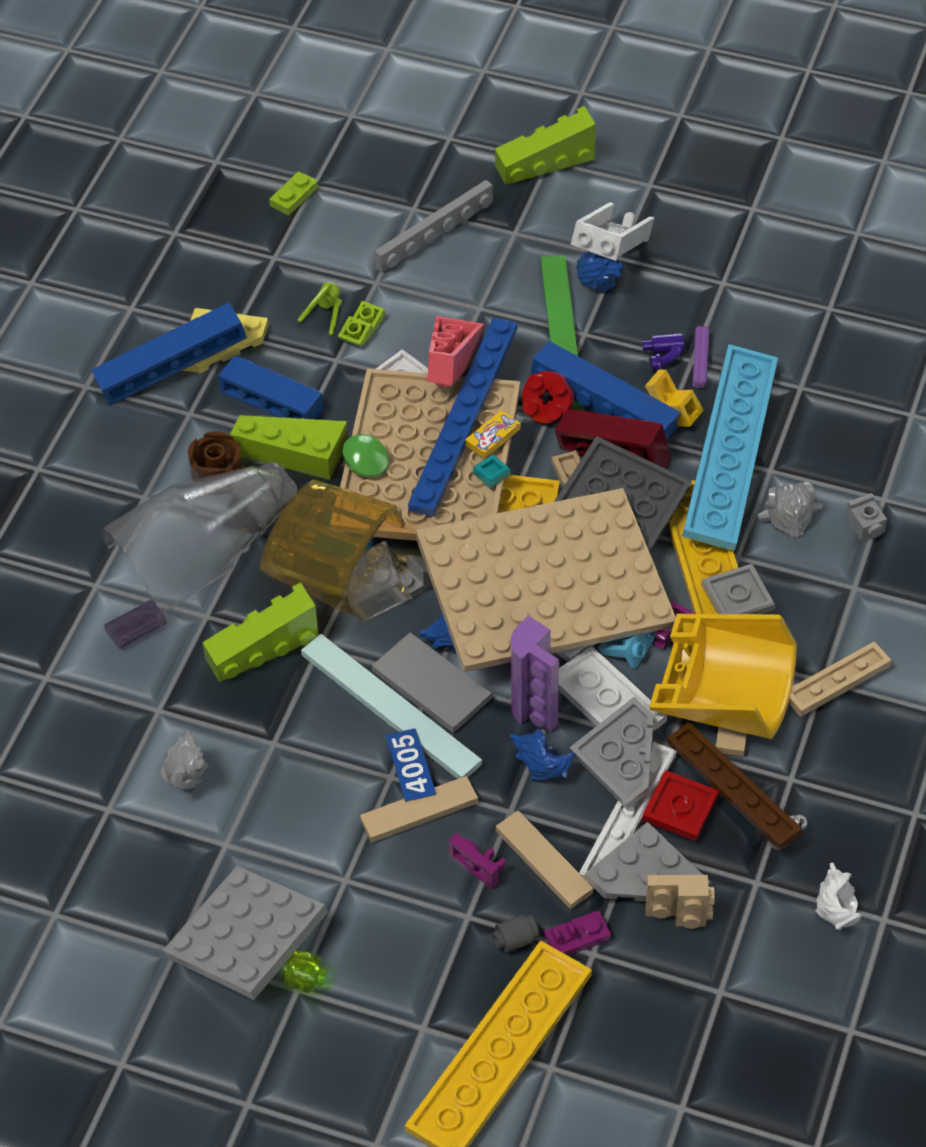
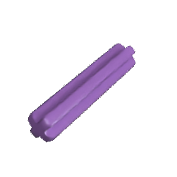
[693,326,709,389]

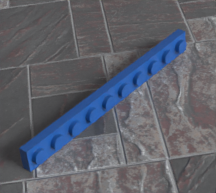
[408,317,518,517]

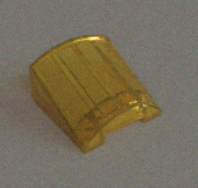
[259,479,405,615]

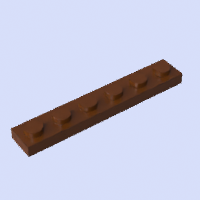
[667,722,802,851]

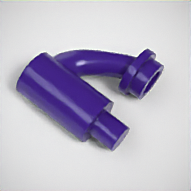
[642,333,684,372]

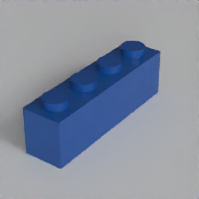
[218,356,323,420]

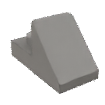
[386,555,433,605]

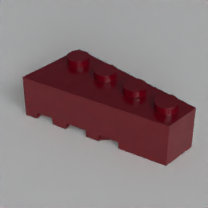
[555,409,672,469]

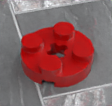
[522,371,574,423]

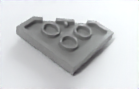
[569,697,654,809]
[584,822,710,901]

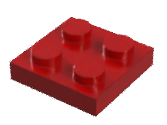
[642,770,719,842]

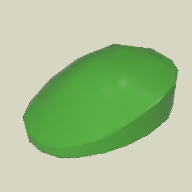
[343,434,388,477]

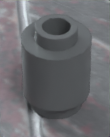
[492,915,539,953]

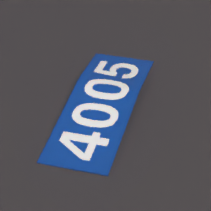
[385,728,436,802]

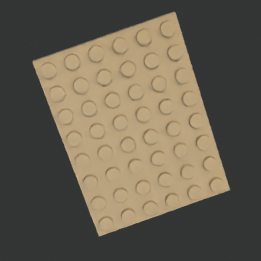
[331,369,521,541]
[415,488,676,672]

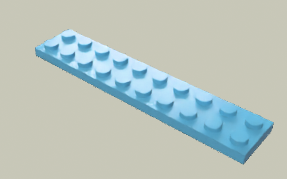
[682,344,778,551]

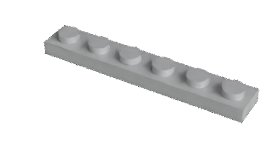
[374,180,493,273]

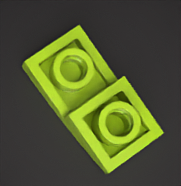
[338,301,386,347]

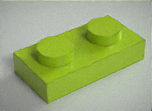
[269,171,318,216]

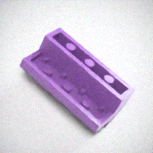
[511,615,559,733]

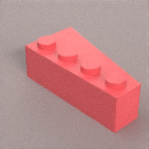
[427,316,484,387]

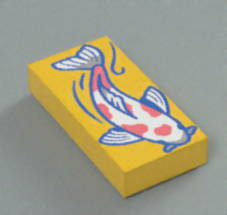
[465,410,521,459]

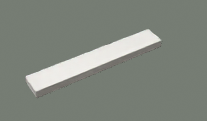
[579,741,677,878]

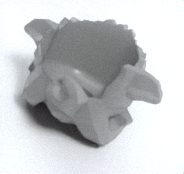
[757,482,823,537]
[161,730,208,790]

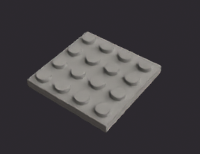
[162,866,328,1000]

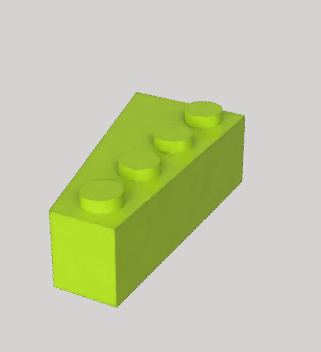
[495,106,596,185]
[230,415,348,480]
[202,582,319,682]

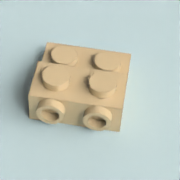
[645,875,714,929]

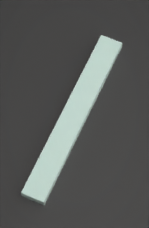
[301,634,482,779]

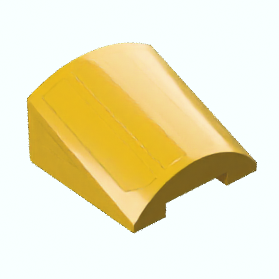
[649,614,797,739]

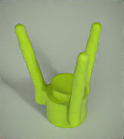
[298,282,342,336]

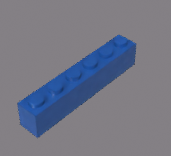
[91,302,247,406]
[530,341,680,440]

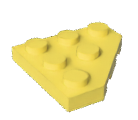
[181,308,269,373]

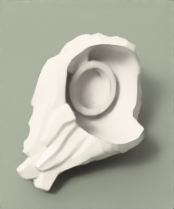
[815,863,862,930]

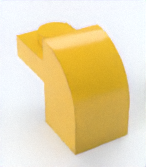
[645,370,704,427]

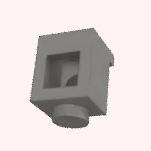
[845,493,887,541]

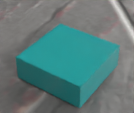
[473,454,511,489]

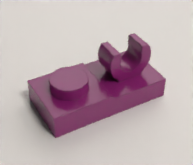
[448,832,506,890]
[544,910,611,956]

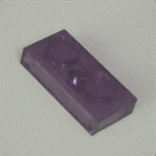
[104,599,167,649]

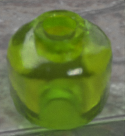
[280,949,326,993]

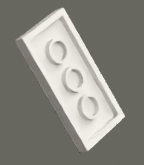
[558,646,667,731]

